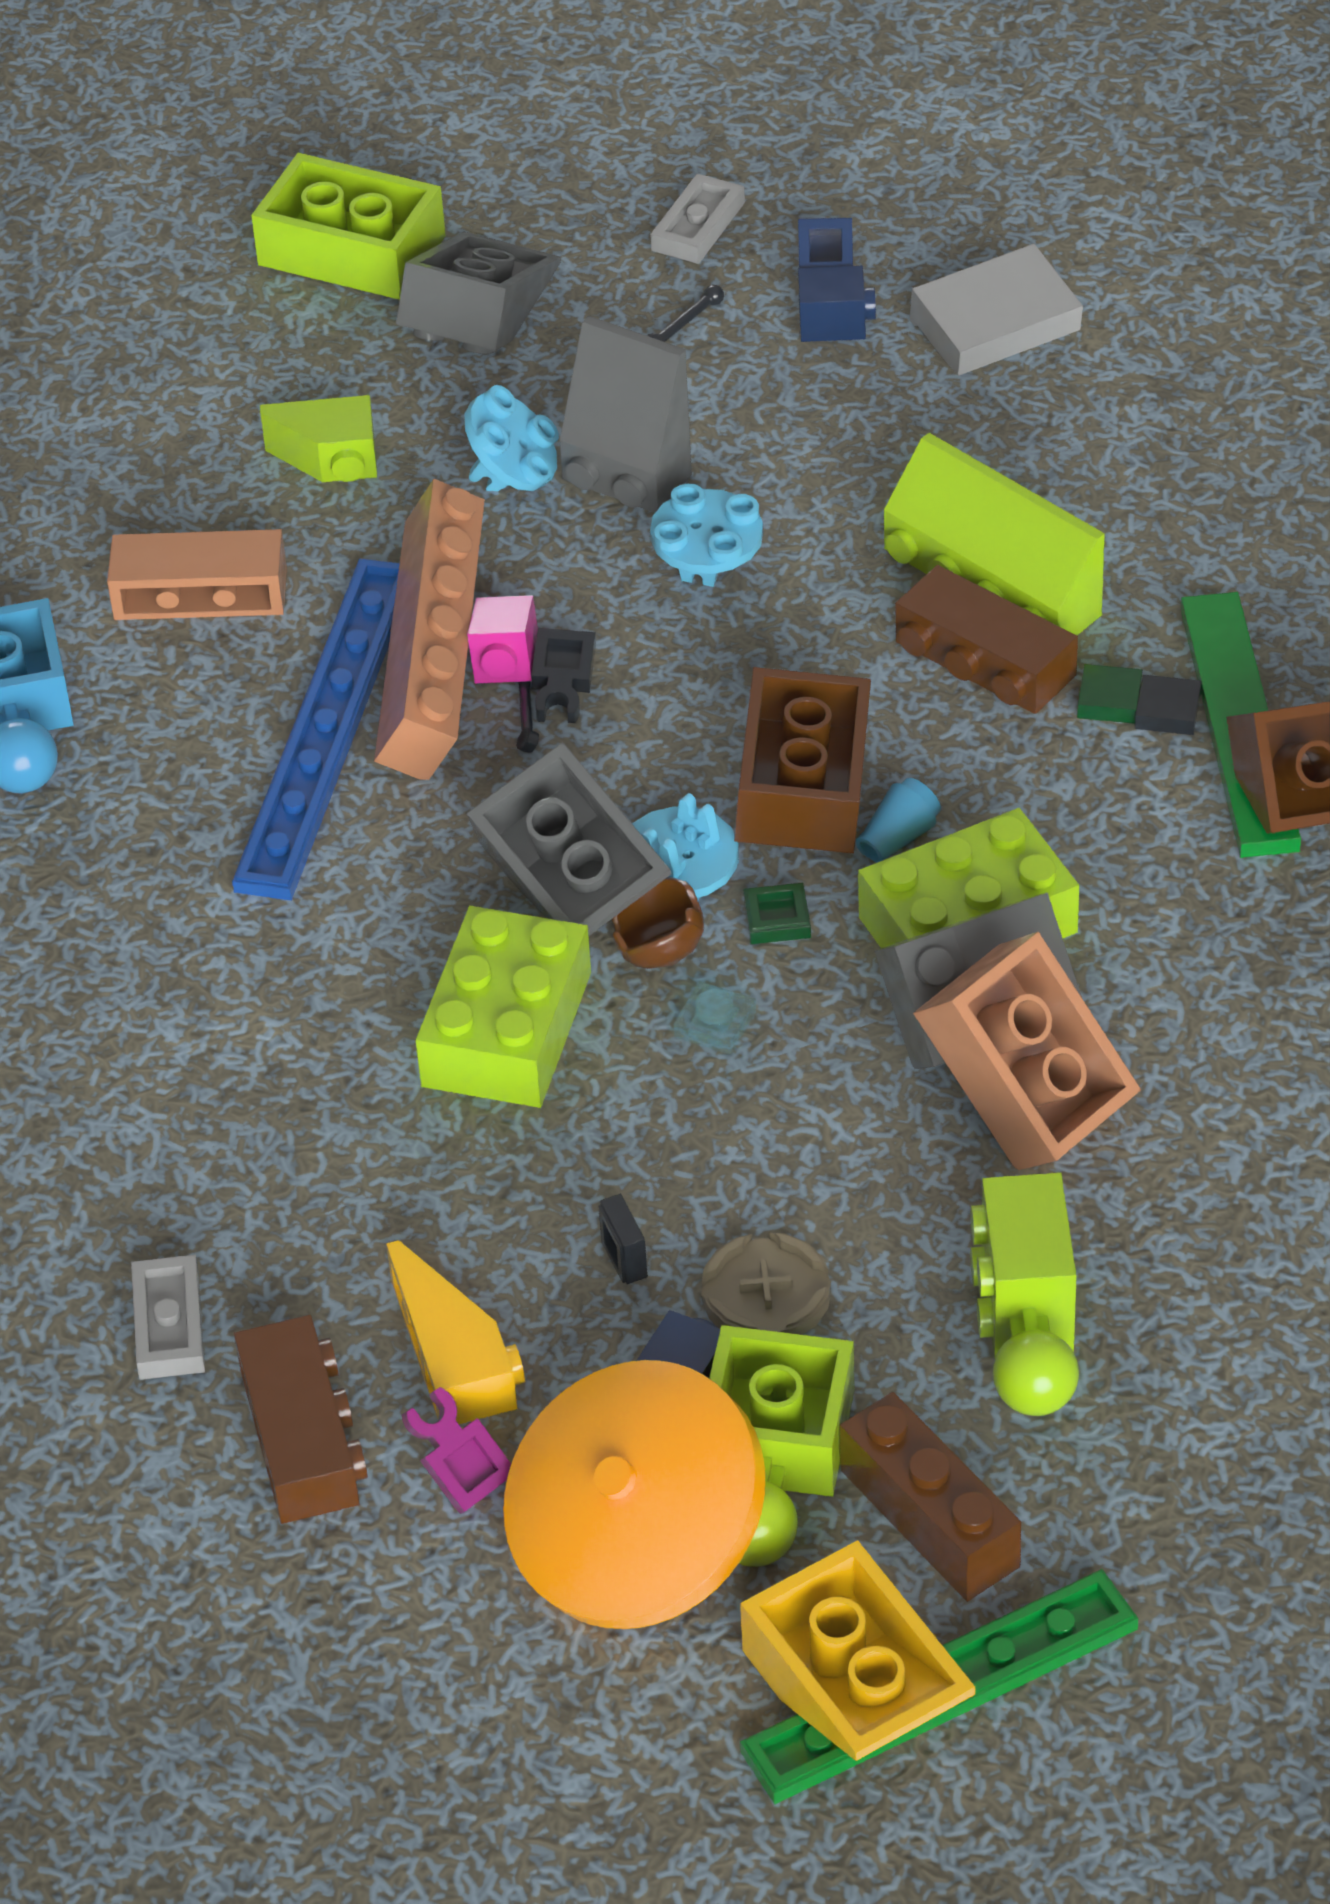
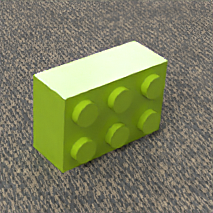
[251,153,446,300]
[858,807,1079,948]
[416,905,591,1108]

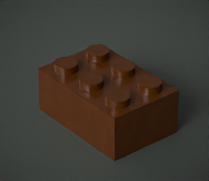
[734,667,871,854]

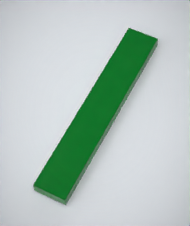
[1181,592,1301,858]
[740,1569,1139,1805]

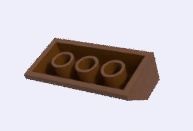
[1226,701,1330,833]

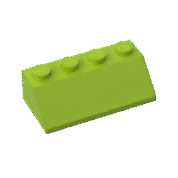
[884,433,1105,635]

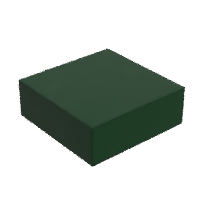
[1077,664,1143,724]
[743,883,811,944]

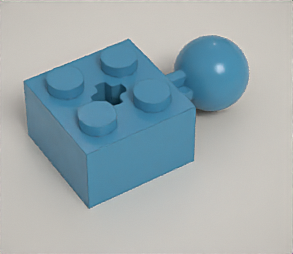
[0,598,74,793]

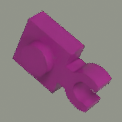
[401,1387,511,1514]

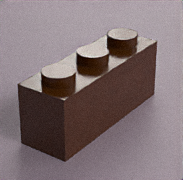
[895,565,1078,714]
[234,1315,368,1524]
[840,1392,1021,1602]

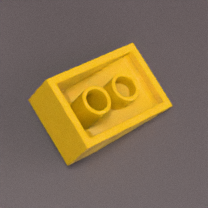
[740,1540,975,1761]

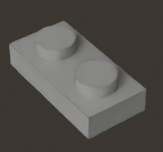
[650,174,745,264]
[131,1254,205,1380]

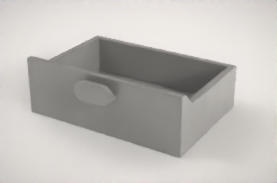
[910,244,1083,376]

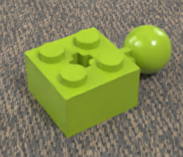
[970,1172,1079,1416]
[709,1325,855,1567]

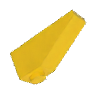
[386,1240,525,1424]

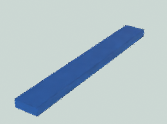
[232,558,400,901]

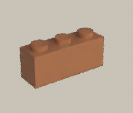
[107,529,287,620]

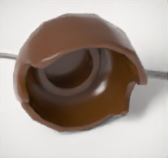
[612,877,704,969]

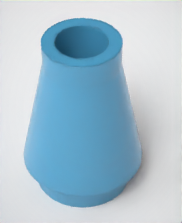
[855,778,941,863]

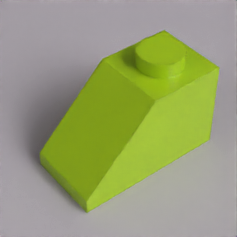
[260,395,377,482]

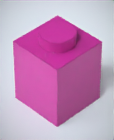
[467,595,538,684]

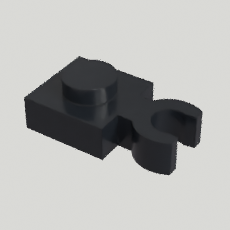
[531,628,596,724]

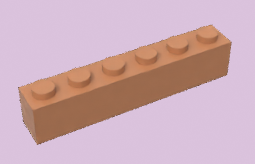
[374,479,485,780]

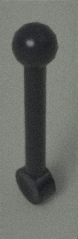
[646,284,724,342]
[516,681,539,753]

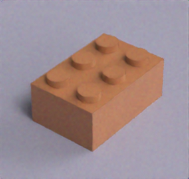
[913,932,1141,1170]

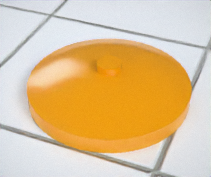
[503,1360,766,1629]

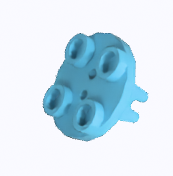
[464,385,559,491]
[650,483,763,587]
[632,793,739,900]

